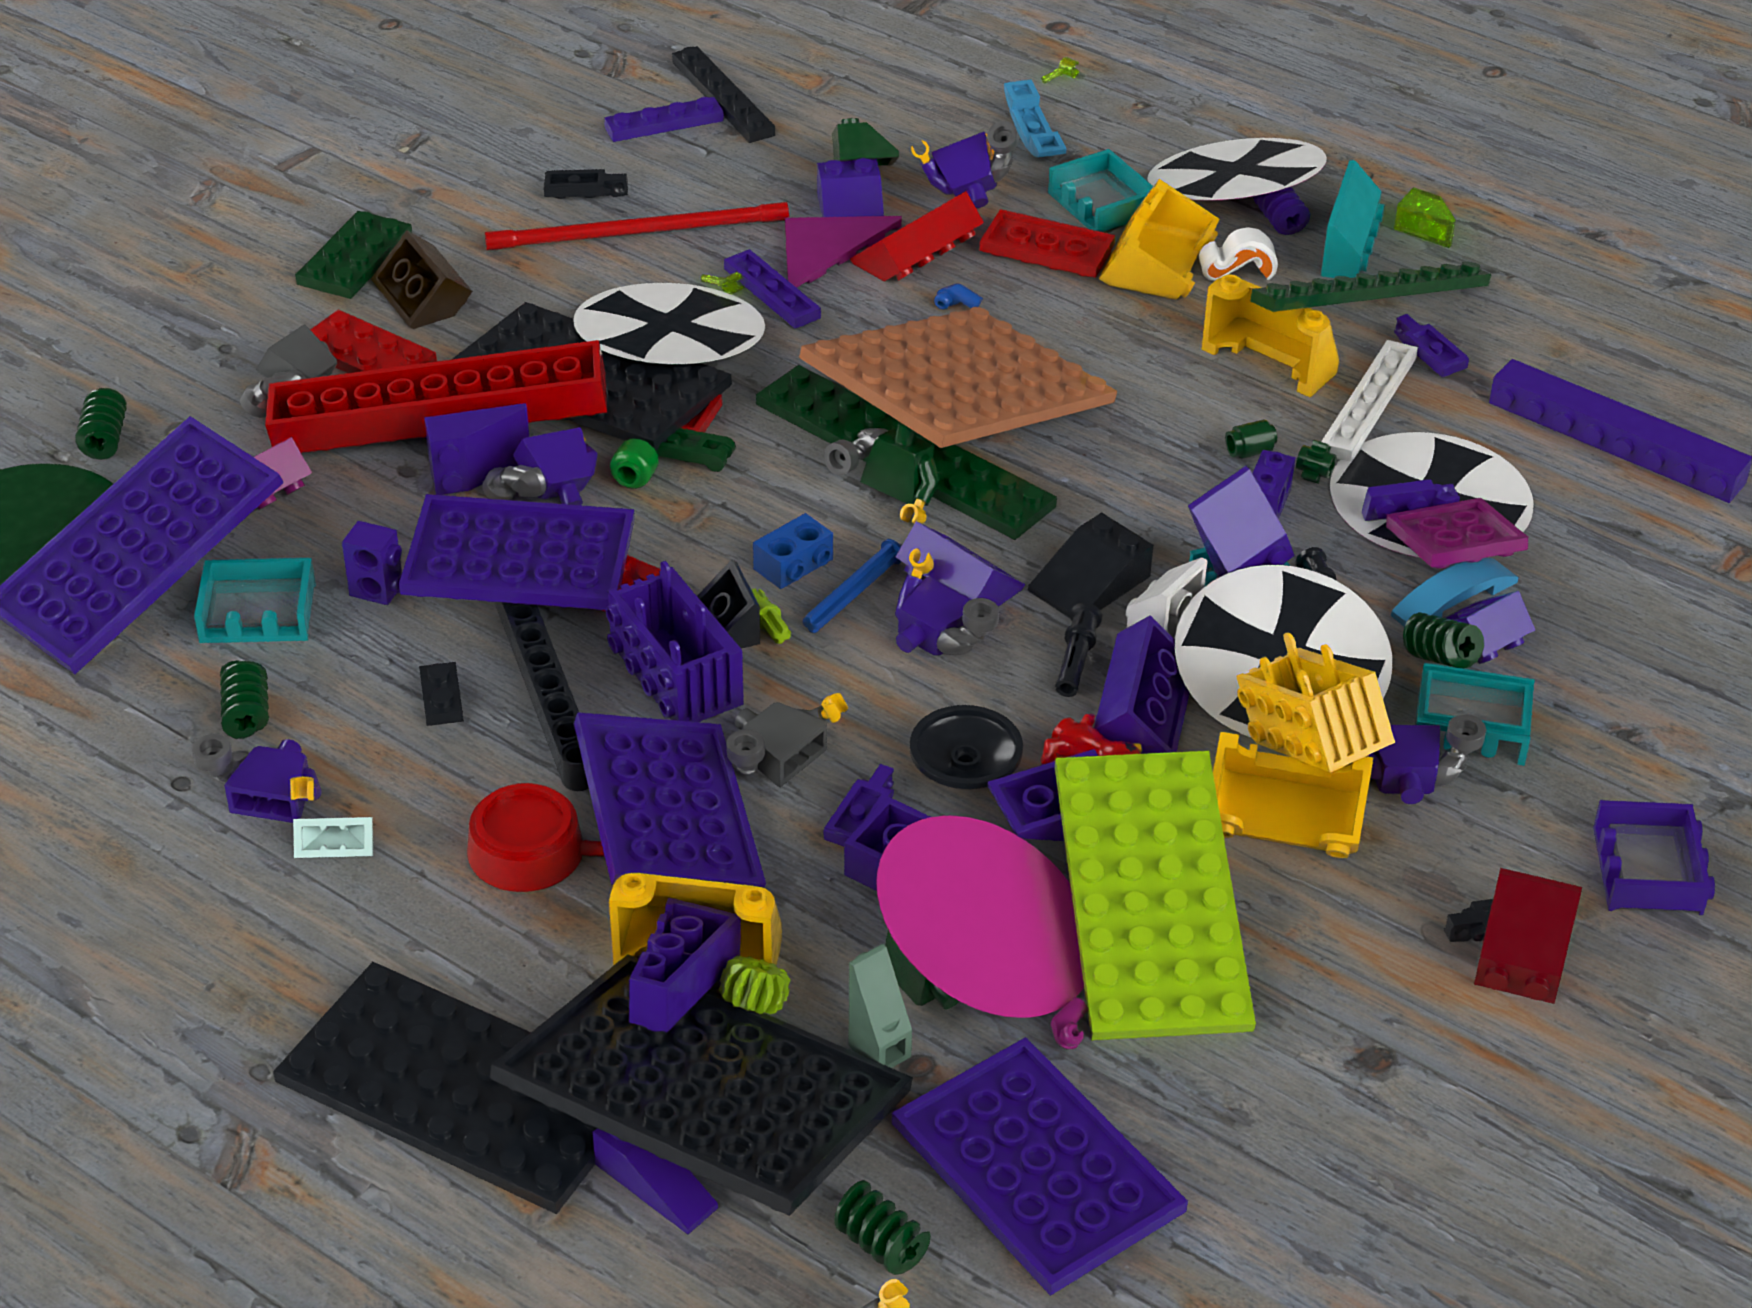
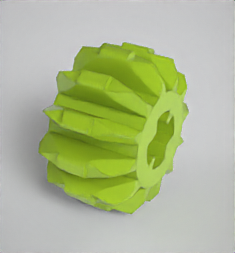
[719,956,791,1014]

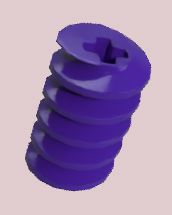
[1252,187,1311,235]

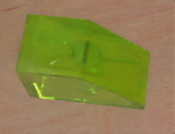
[1394,187,1456,248]

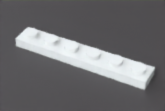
[1321,340,1418,462]

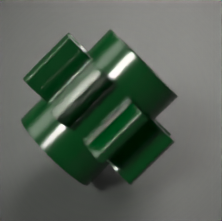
[1296,440,1337,484]

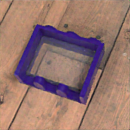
[1593,800,1715,915]

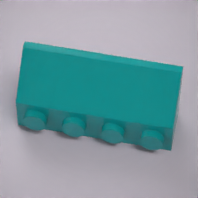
[1321,160,1385,278]

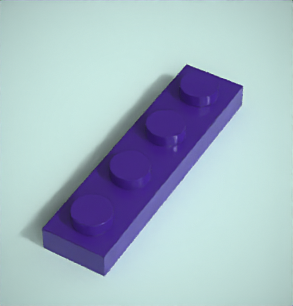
[604,97,724,142]
[724,249,821,329]

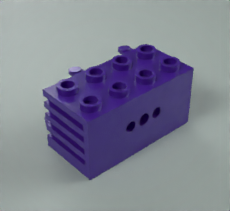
[605,561,744,722]

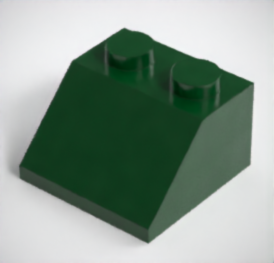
[832,118,899,166]

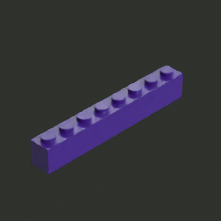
[1489,359,1752,503]

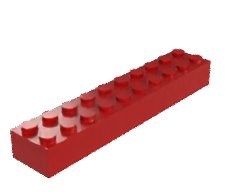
[265,340,607,453]

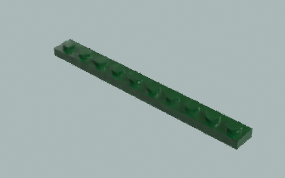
[1250,261,1491,312]

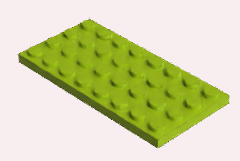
[1054,751,1256,1041]

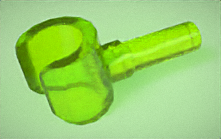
[1041,57,1079,84]
[701,272,744,295]

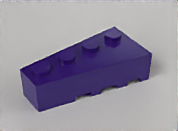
[629,897,741,1032]

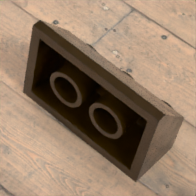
[371,230,473,329]

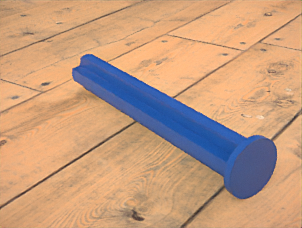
[802,539,902,633]

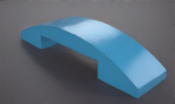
[1004,79,1067,158]
[1391,558,1519,627]

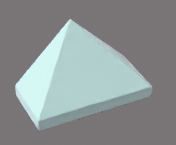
[293,817,373,858]

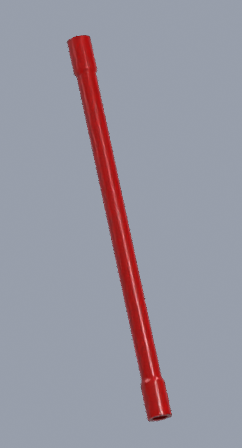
[485,202,789,250]

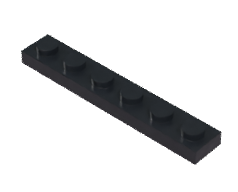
[672,46,775,143]

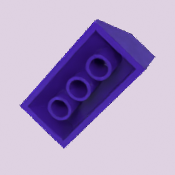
[1094,615,1190,754]

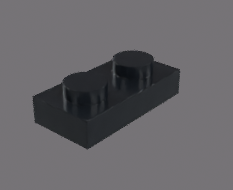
[419,662,464,726]

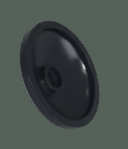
[910,705,1023,790]

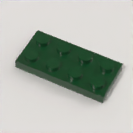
[295,211,412,299]

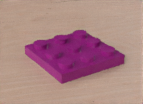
[1386,498,1529,568]

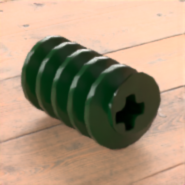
[75,388,127,460]
[1403,612,1484,669]
[220,660,269,739]
[834,1180,931,1275]

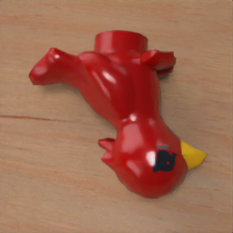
[1040,713,1142,765]

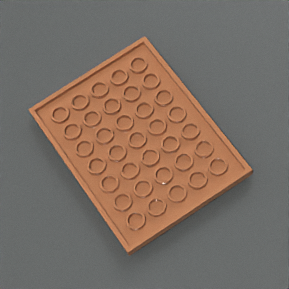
[799,307,1117,448]

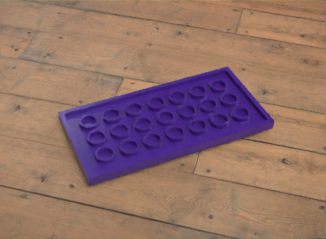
[0,416,284,674]

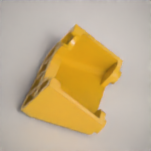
[1099,179,1220,300]
[1201,274,1339,398]
[1213,732,1373,858]
[609,873,782,966]

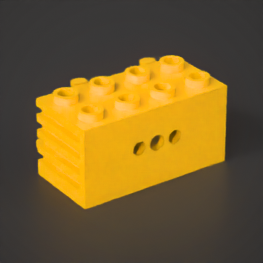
[1236,632,1395,772]

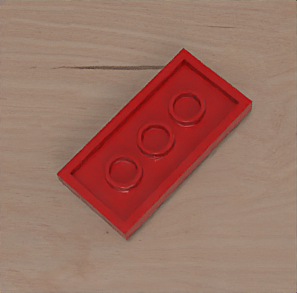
[979,209,1116,278]
[310,309,437,373]

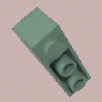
[848,944,912,1068]

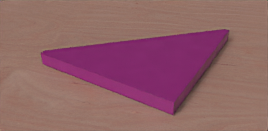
[785,216,902,288]

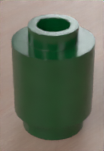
[1225,419,1278,459]

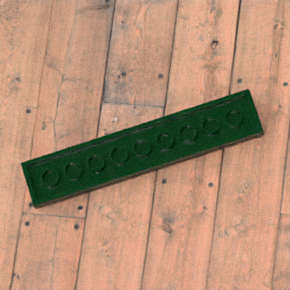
[756,365,1057,540]

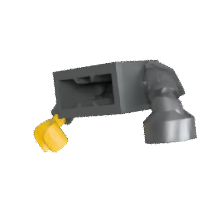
[240,324,337,418]
[727,693,848,788]

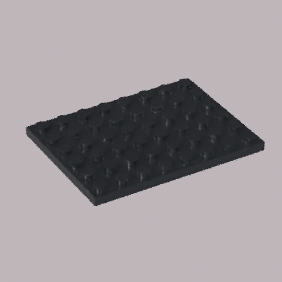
[490,954,913,1216]

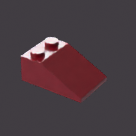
[1474,868,1582,1004]

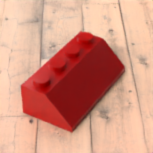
[850,191,984,281]

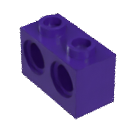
[1252,450,1296,519]
[342,521,402,605]

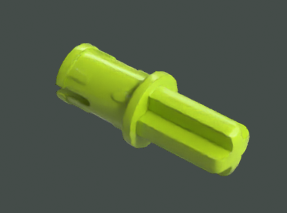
[751,588,791,644]

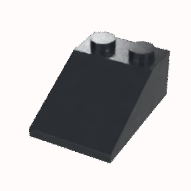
[1028,512,1154,618]

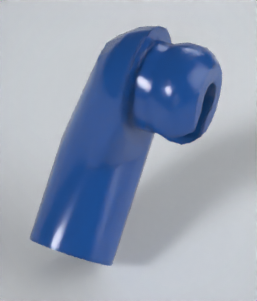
[934,283,983,310]

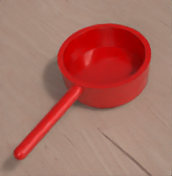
[467,783,605,892]

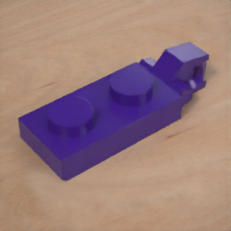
[1394,314,1469,378]
[1361,479,1460,521]
[823,764,894,847]

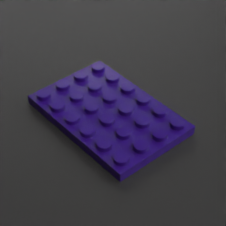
[399,494,635,610]
[574,712,766,888]
[892,1037,1188,1296]

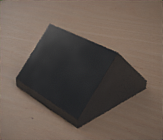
[697,559,760,649]

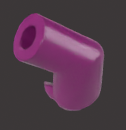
[1050,997,1088,1050]

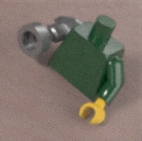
[824,421,940,524]

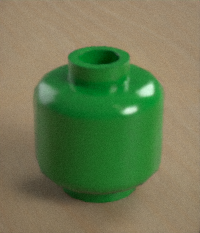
[610,439,659,489]

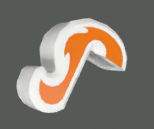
[1199,227,1278,281]

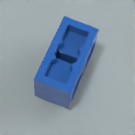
[753,513,833,589]

